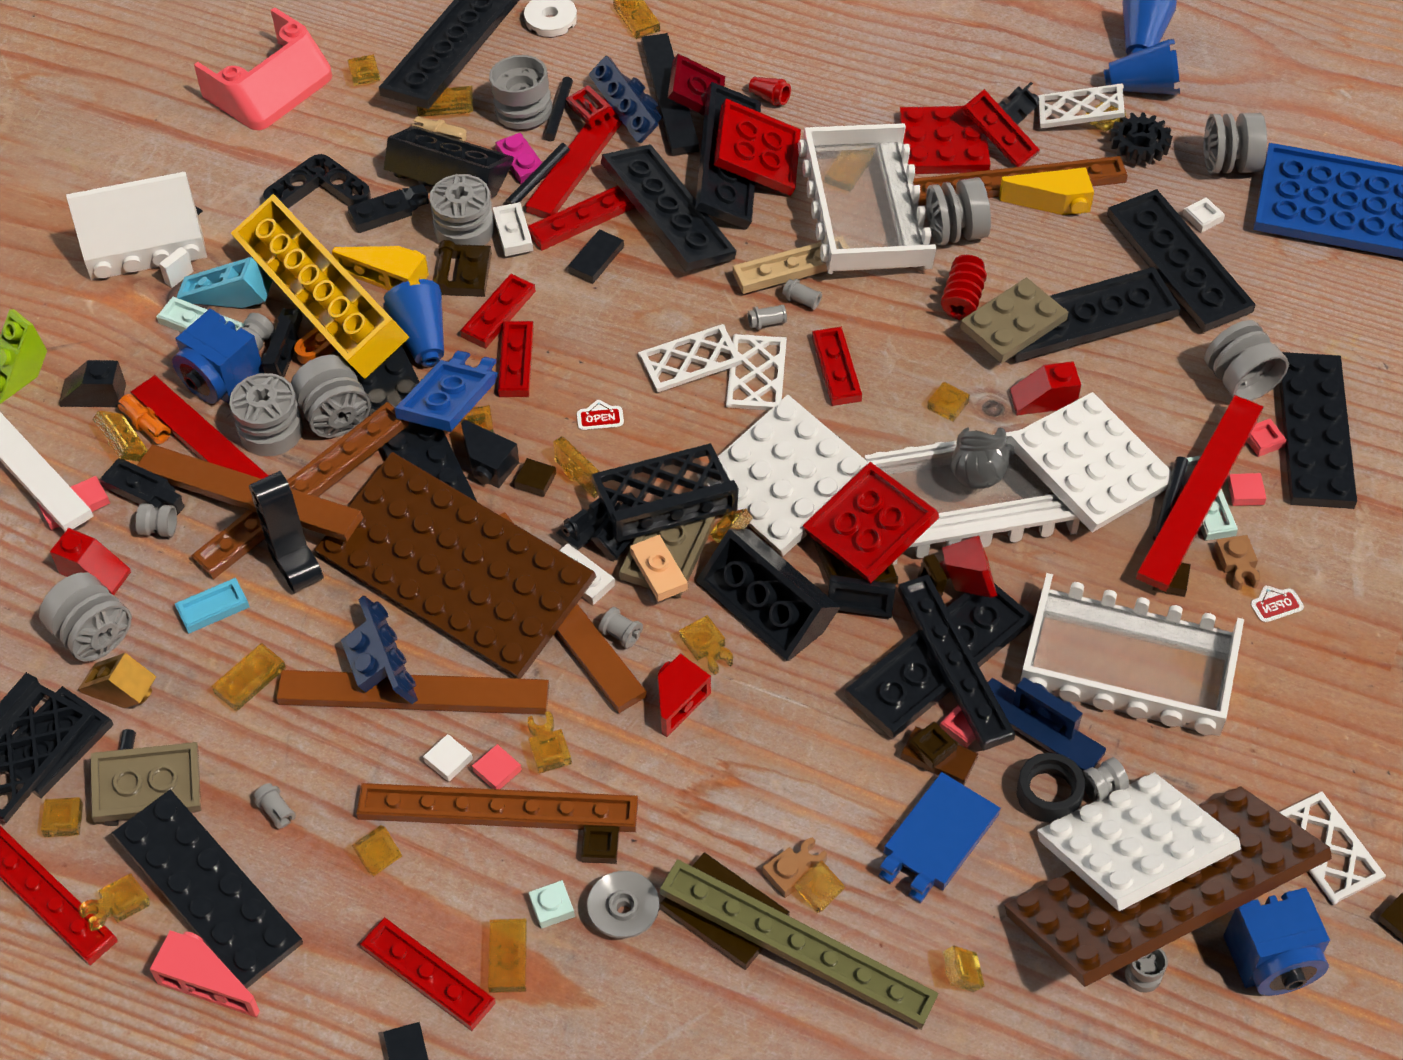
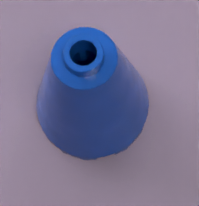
[1122,0,1177,55]
[1104,38,1180,95]
[383,279,444,367]

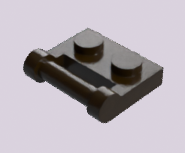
[433,240,492,297]

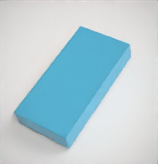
[175,578,250,634]

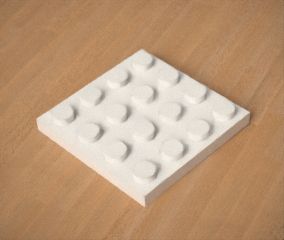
[1006,392,1172,533]
[697,395,869,556]
[1037,772,1241,911]

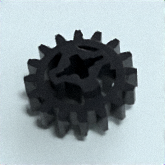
[1109,112,1173,165]

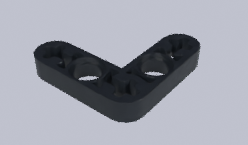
[263,154,371,209]

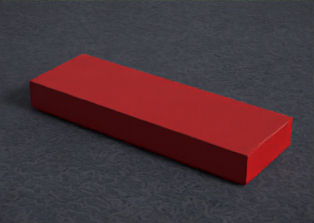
[963,89,1040,167]
[460,274,536,349]
[498,321,534,397]
[812,326,862,406]

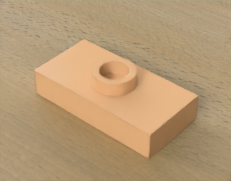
[630,534,688,602]

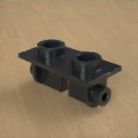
[999,82,1039,125]
[556,498,615,550]

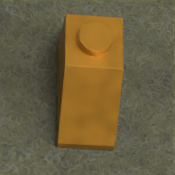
[78,653,157,708]

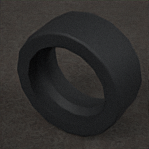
[1016,752,1085,823]

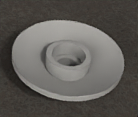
[587,871,660,939]

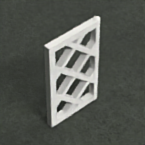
[1038,84,1125,129]
[638,324,742,393]
[726,334,787,410]
[1279,792,1386,905]

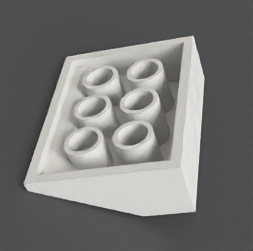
[66,172,207,281]

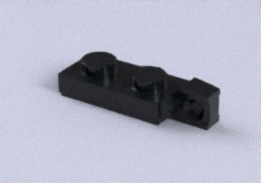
[347,184,429,233]
[262,308,303,377]
[99,458,185,515]

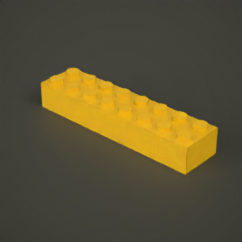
[231,194,410,379]

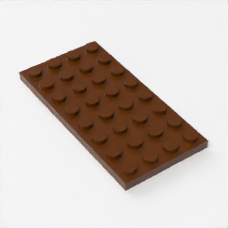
[314,452,597,679]
[1004,786,1332,987]

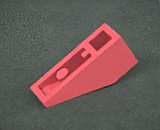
[150,930,260,1018]

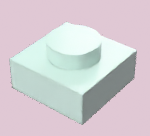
[529,880,575,929]

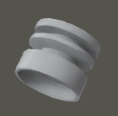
[489,55,553,129]
[1203,113,1267,173]
[429,174,494,245]
[926,177,991,245]
[1204,320,1289,401]
[291,355,371,438]
[229,373,303,456]
[39,572,132,662]

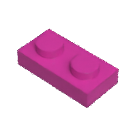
[495,132,542,184]

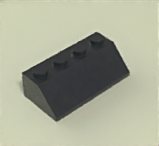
[384,126,514,198]
[696,528,840,661]

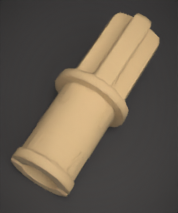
[412,116,467,141]

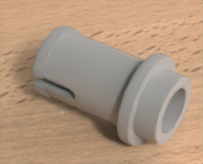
[782,279,822,310]
[747,305,787,330]
[254,783,296,829]

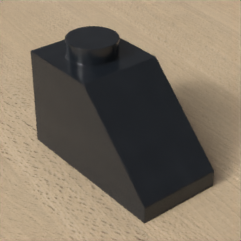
[59,360,126,407]
[461,419,519,488]

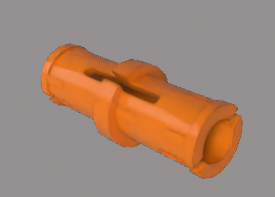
[117,394,171,444]

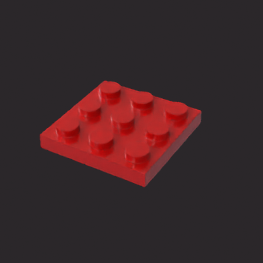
[714,99,801,196]
[899,106,991,174]
[803,462,940,584]

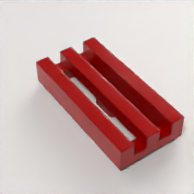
[566,85,615,128]

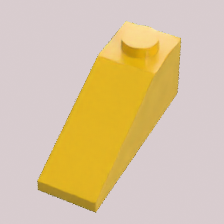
[999,168,1094,215]
[332,246,429,290]

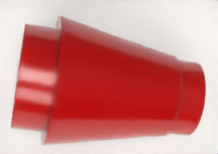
[749,76,791,106]

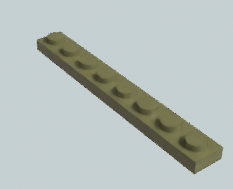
[660,859,939,1030]

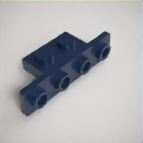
[589,56,663,144]
[341,596,418,704]
[988,677,1106,771]

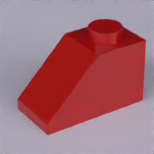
[1010,361,1081,416]
[50,528,131,595]
[939,536,997,598]
[658,653,711,737]

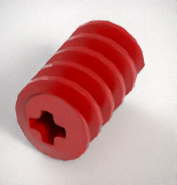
[941,255,987,320]

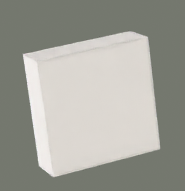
[1182,197,1225,233]
[159,247,194,288]
[423,734,473,782]

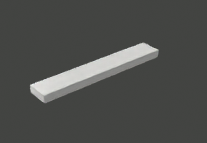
[0,412,94,532]

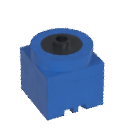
[172,308,264,404]
[1223,888,1330,996]

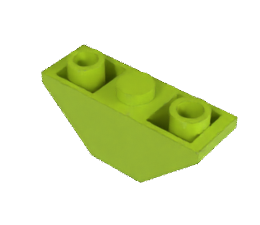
[0,309,47,404]

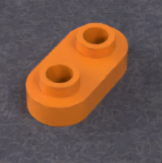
[294,327,336,364]

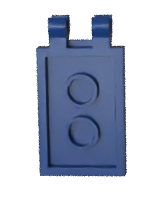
[395,350,498,432]
[879,772,1001,903]

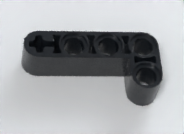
[249,471,324,593]

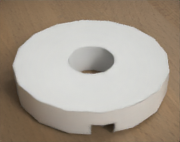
[524,0,577,37]

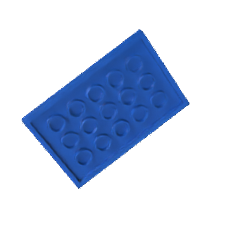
[1253,143,1403,258]

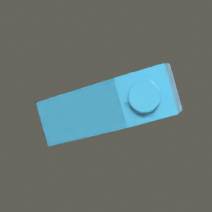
[176,257,273,308]

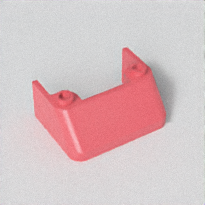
[194,7,332,130]

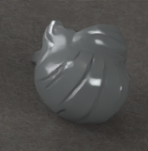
[950,427,1014,489]

